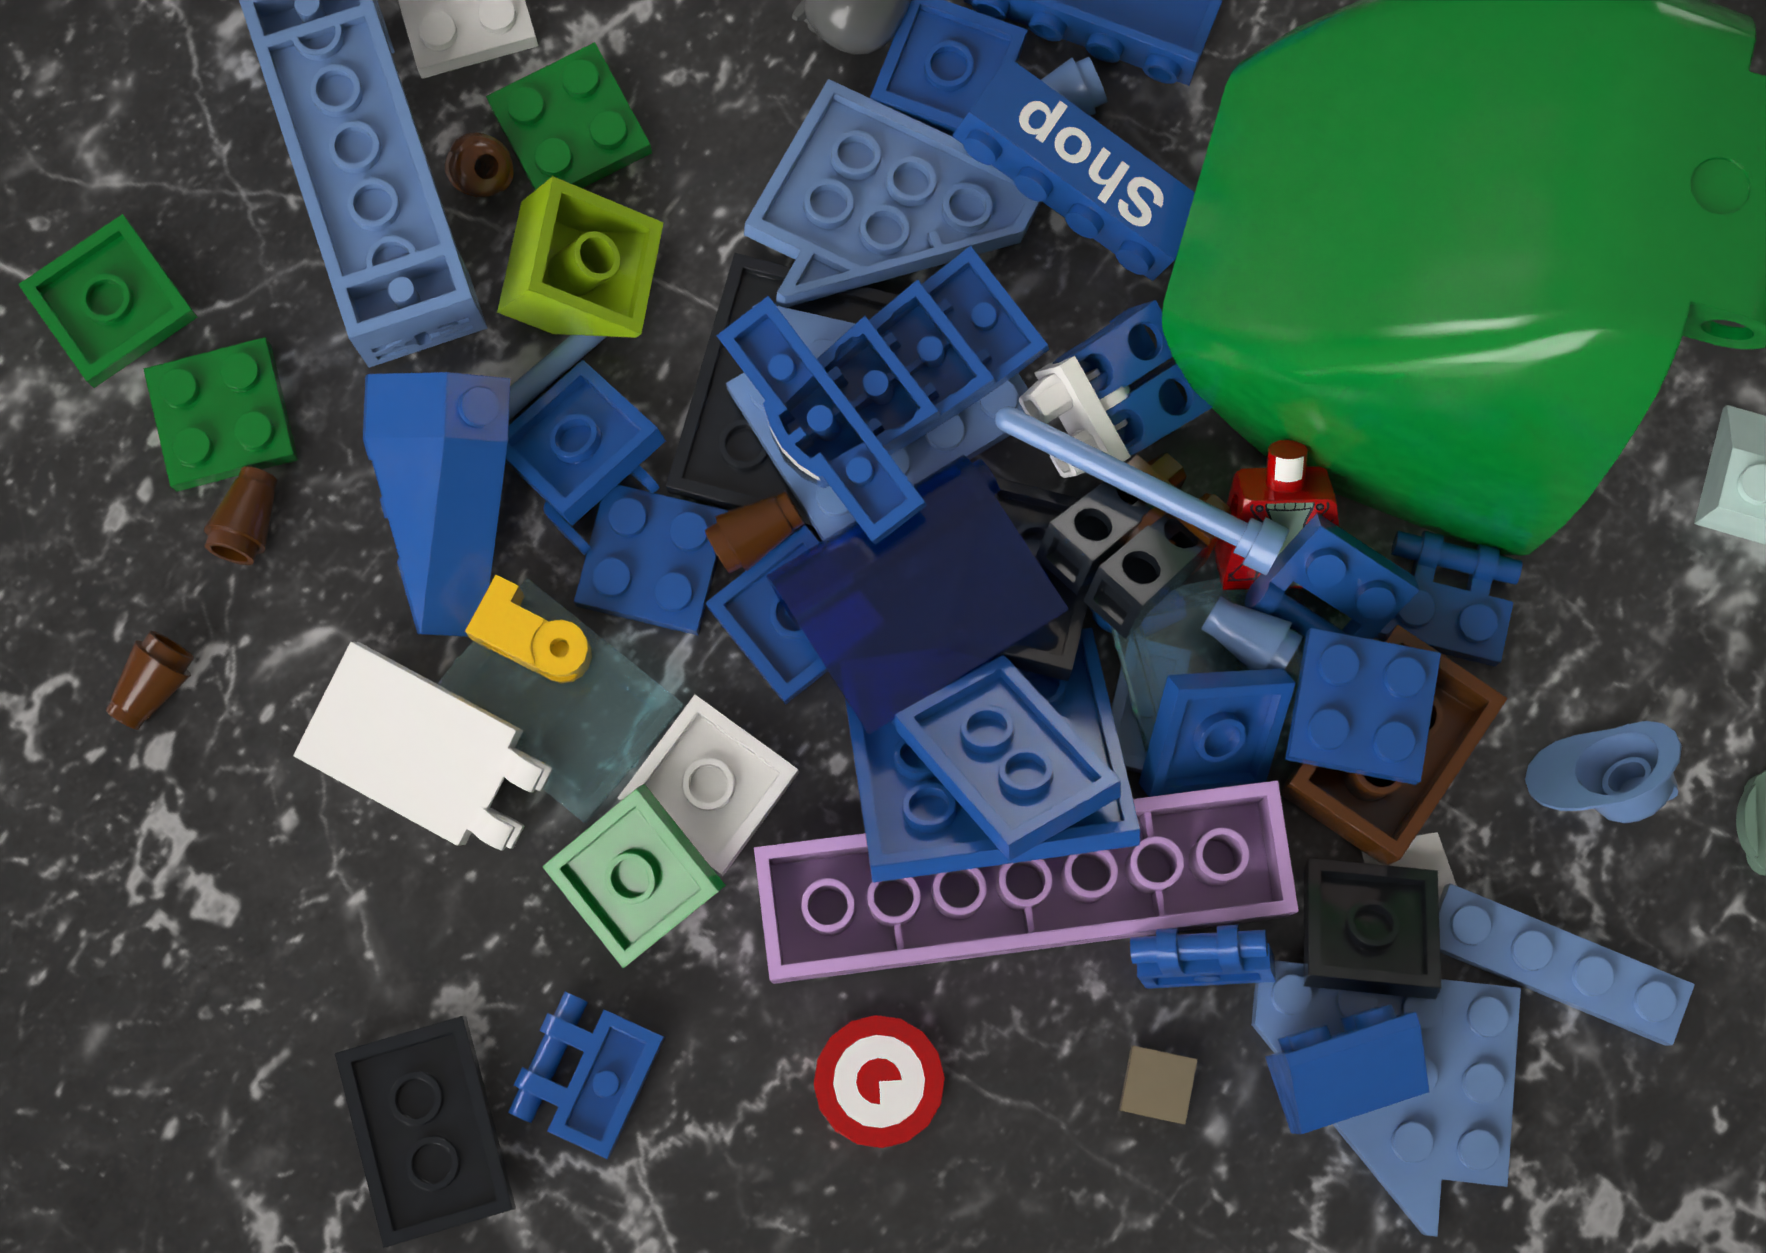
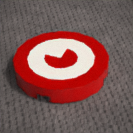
[814,1015,945,1148]

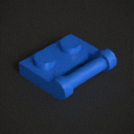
[1245,513,1420,640]

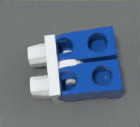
[1019,300,1213,478]

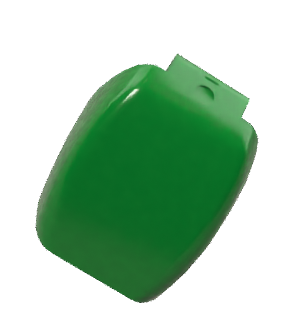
[1162,0,1766,556]

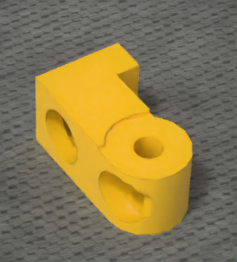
[465,575,592,683]

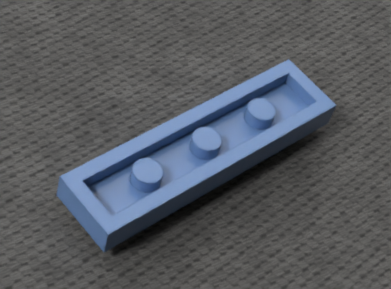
[1439,883,1695,1046]

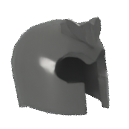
[792,0,912,54]

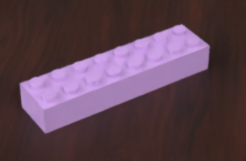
[754,781,1299,984]

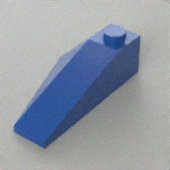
[363,372,511,637]

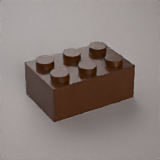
[1280,625,1508,865]

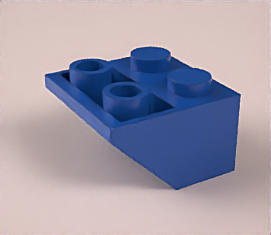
[1265,1004,1430,1134]

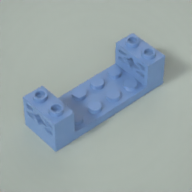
[239,0,487,368]

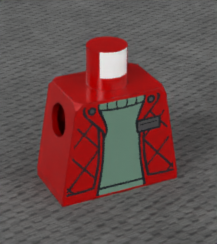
[1215,440,1339,590]

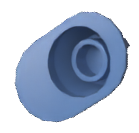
[1525,721,1682,823]

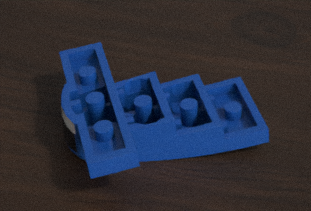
[716,246,1049,545]

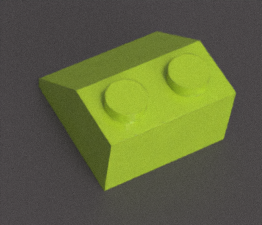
[497,176,664,338]

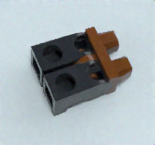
[1035,453,1232,639]

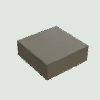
[1119,1046,1198,1125]

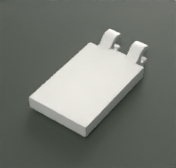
[293,642,554,851]

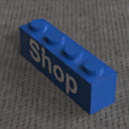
[952,57,1195,281]

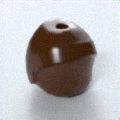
[444,132,514,197]

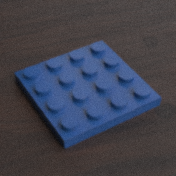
[840,628,1140,883]

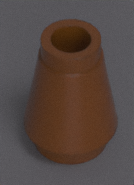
[204,466,278,565]
[705,491,805,574]
[105,631,194,730]

